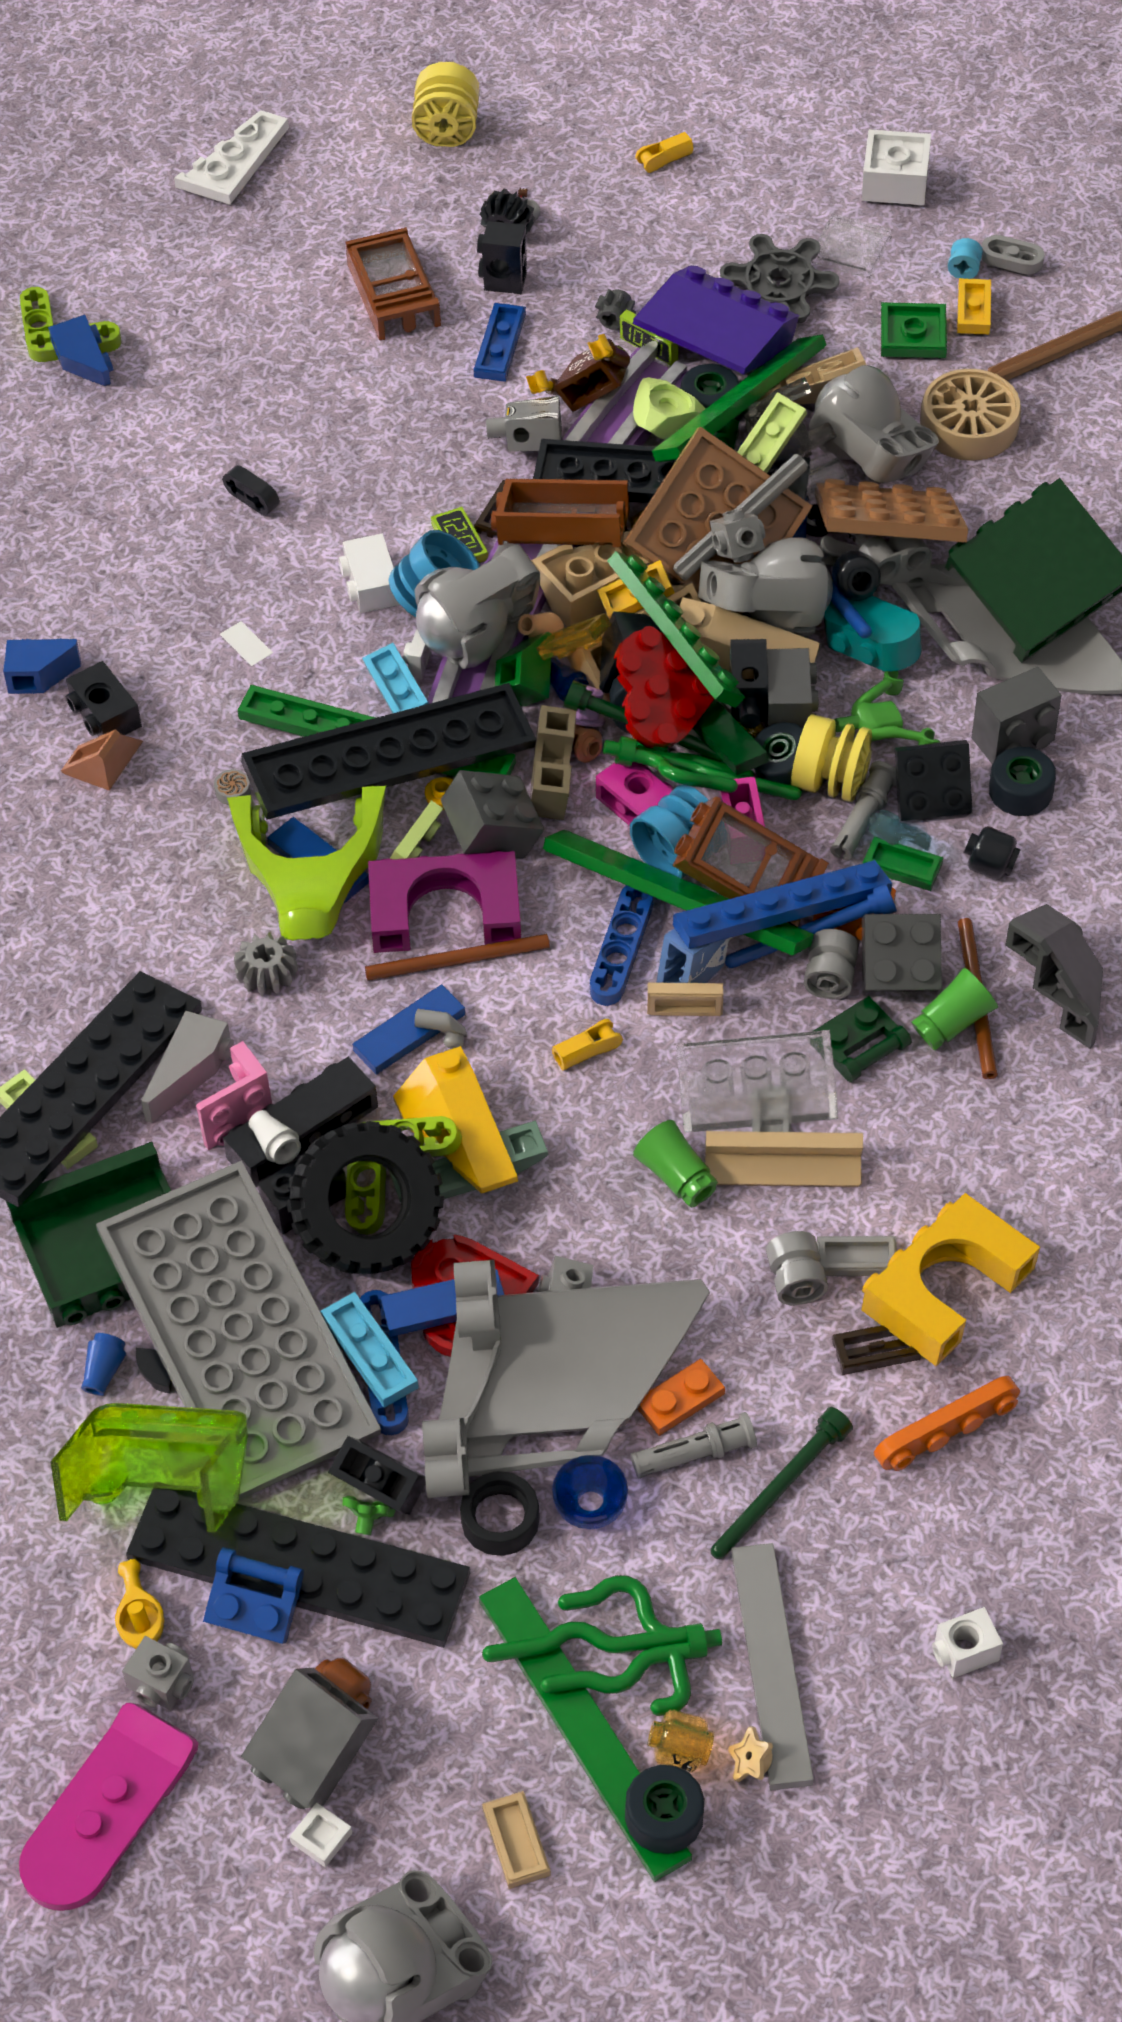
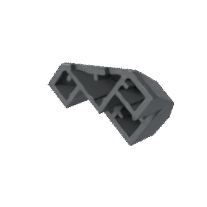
[1005,904,1103,1049]

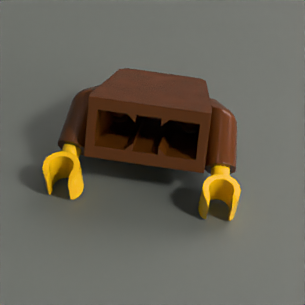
[526,334,630,412]

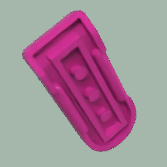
[19,1703,199,1911]

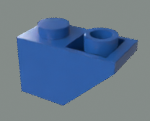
[48,314,114,386]
[3,638,81,694]

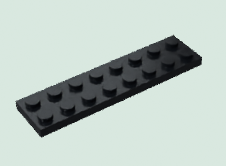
[533,439,811,503]
[241,683,537,820]
[0,971,202,1207]
[126,1481,470,1648]

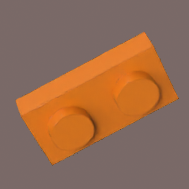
[637,1358,725,1436]

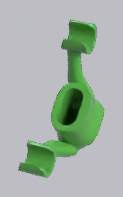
[834,670,940,745]

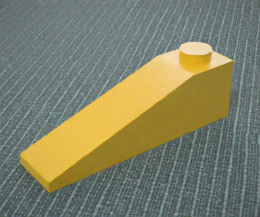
[393,1046,518,1194]

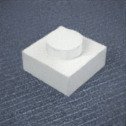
[403,629,431,679]
[289,1803,352,1868]

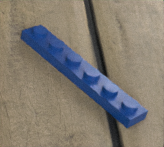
[673,860,892,949]

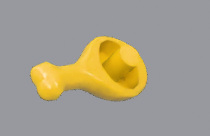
[115,1559,164,1649]

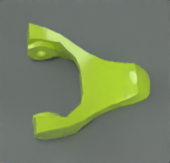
[227,786,386,941]

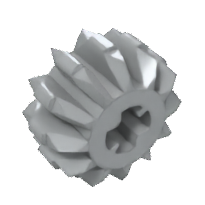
[234,932,298,997]

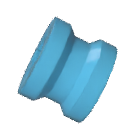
[947,238,983,279]

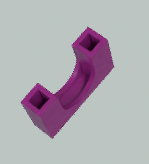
[368,851,521,953]

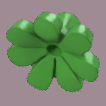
[343,1496,396,1535]

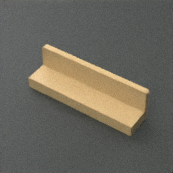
[705,1131,863,1187]

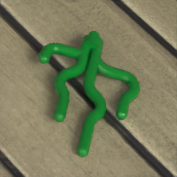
[603,736,802,800]
[482,1575,722,1716]

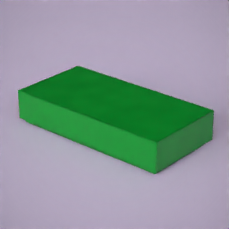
[862,836,943,891]

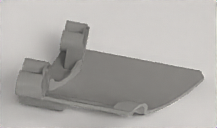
[859,536,1122,695]
[422,1260,710,1498]

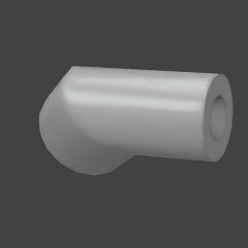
[414,1009,467,1049]

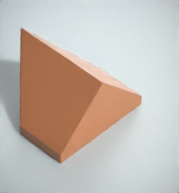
[61,729,143,791]

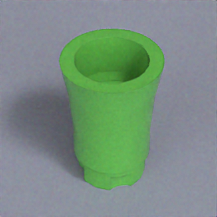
[911,967,998,1050]
[633,1120,718,1208]

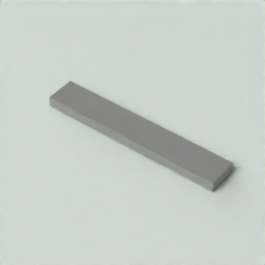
[731,1543,814,1791]

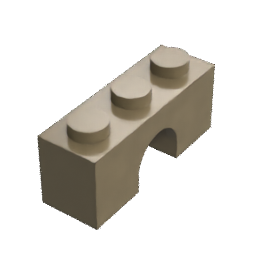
[530,705,576,820]

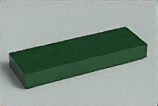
[692,699,768,776]

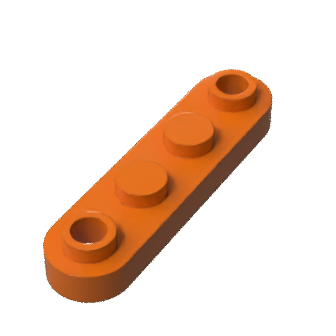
[874,1376,1020,1471]

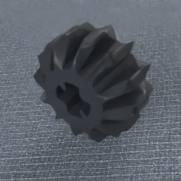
[479,188,535,234]

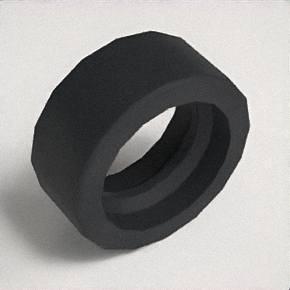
[460,1471,540,1556]

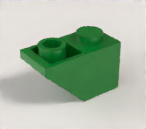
[495,632,553,706]

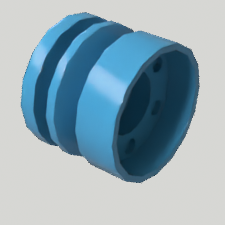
[388,530,480,617]
[630,785,727,879]

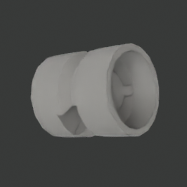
[803,929,859,1000]
[766,1231,828,1306]

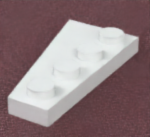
[174,110,289,205]

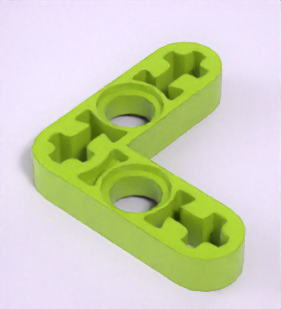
[20,287,121,362]
[345,1116,462,1235]

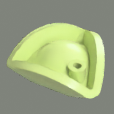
[633,377,706,440]

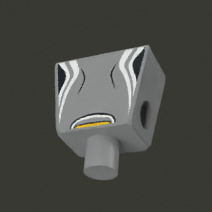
[486,396,562,451]

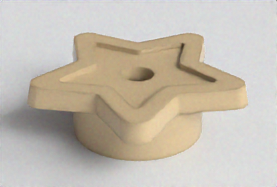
[728,1726,773,1782]

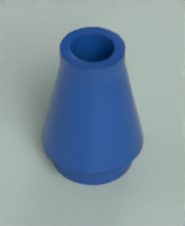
[81,1333,126,1396]

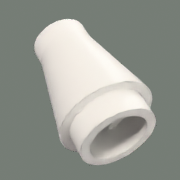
[249,1110,301,1164]

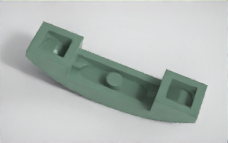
[388,1120,548,1202]

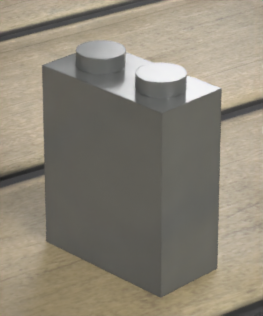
[241,1668,379,1809]

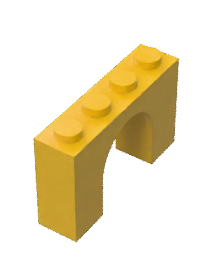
[861,1193,1040,1366]

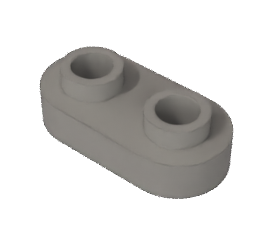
[981,235,1044,275]

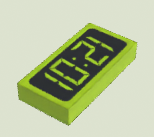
[620,309,679,366]
[431,507,488,563]

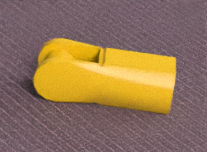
[635,132,694,173]
[552,1019,623,1071]

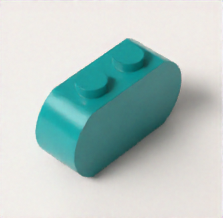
[824,596,922,671]

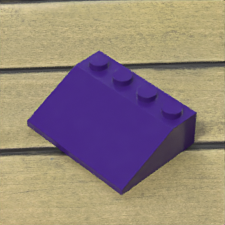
[632,265,799,375]

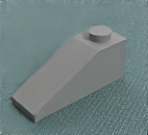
[141,1011,234,1123]

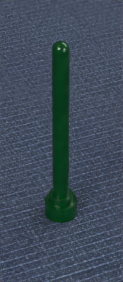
[563,680,723,762]
[711,1407,853,1559]

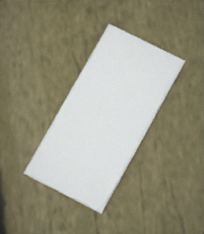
[220,621,273,666]

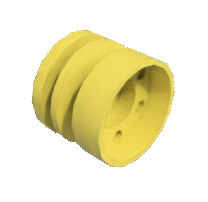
[412,62,480,147]
[791,714,872,803]

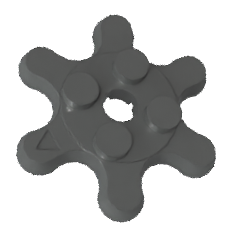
[720,234,840,324]

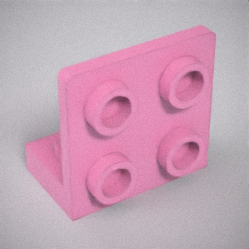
[196,1041,272,1150]

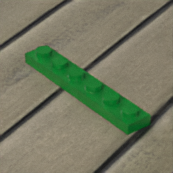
[607,551,745,708]

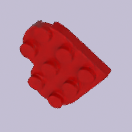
[614,626,714,748]
[411,1235,539,1357]

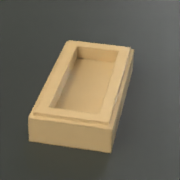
[647,982,723,1016]
[482,1791,551,1889]

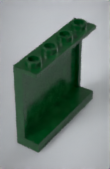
[945,478,1122,663]
[6,1142,171,1328]

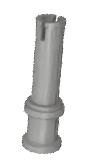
[830,761,897,861]
[630,1412,757,1479]

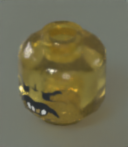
[647,1710,714,1773]

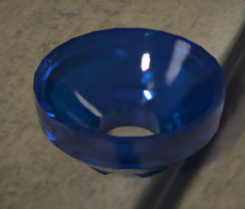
[552,1455,628,1529]

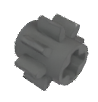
[595,289,636,330]

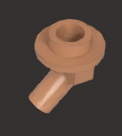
[573,724,602,763]

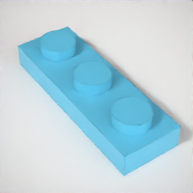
[362,643,429,713]
[320,1292,419,1408]

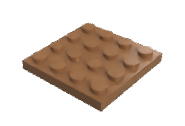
[622,426,812,615]
[814,479,968,542]

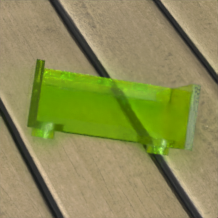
[50,1403,248,1532]

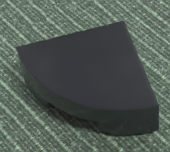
[136,1348,172,1393]

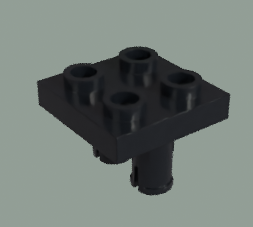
[895,740,972,821]

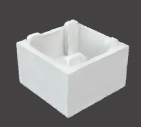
[861,129,931,205]

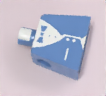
[656,928,733,983]

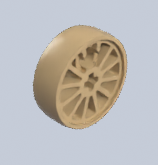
[920,369,1021,461]

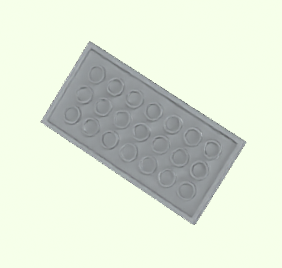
[96,1160,381,1503]

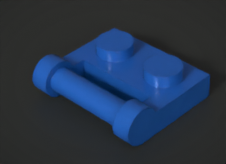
[203,1547,304,1644]

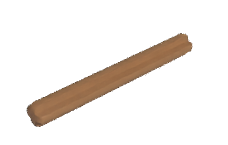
[988,311,1122,381]

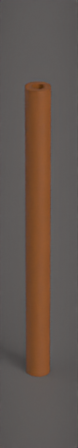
[957,918,998,1079]
[365,934,550,981]

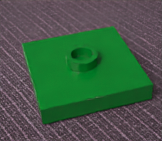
[881,302,947,358]

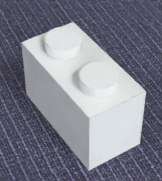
[339,533,400,613]

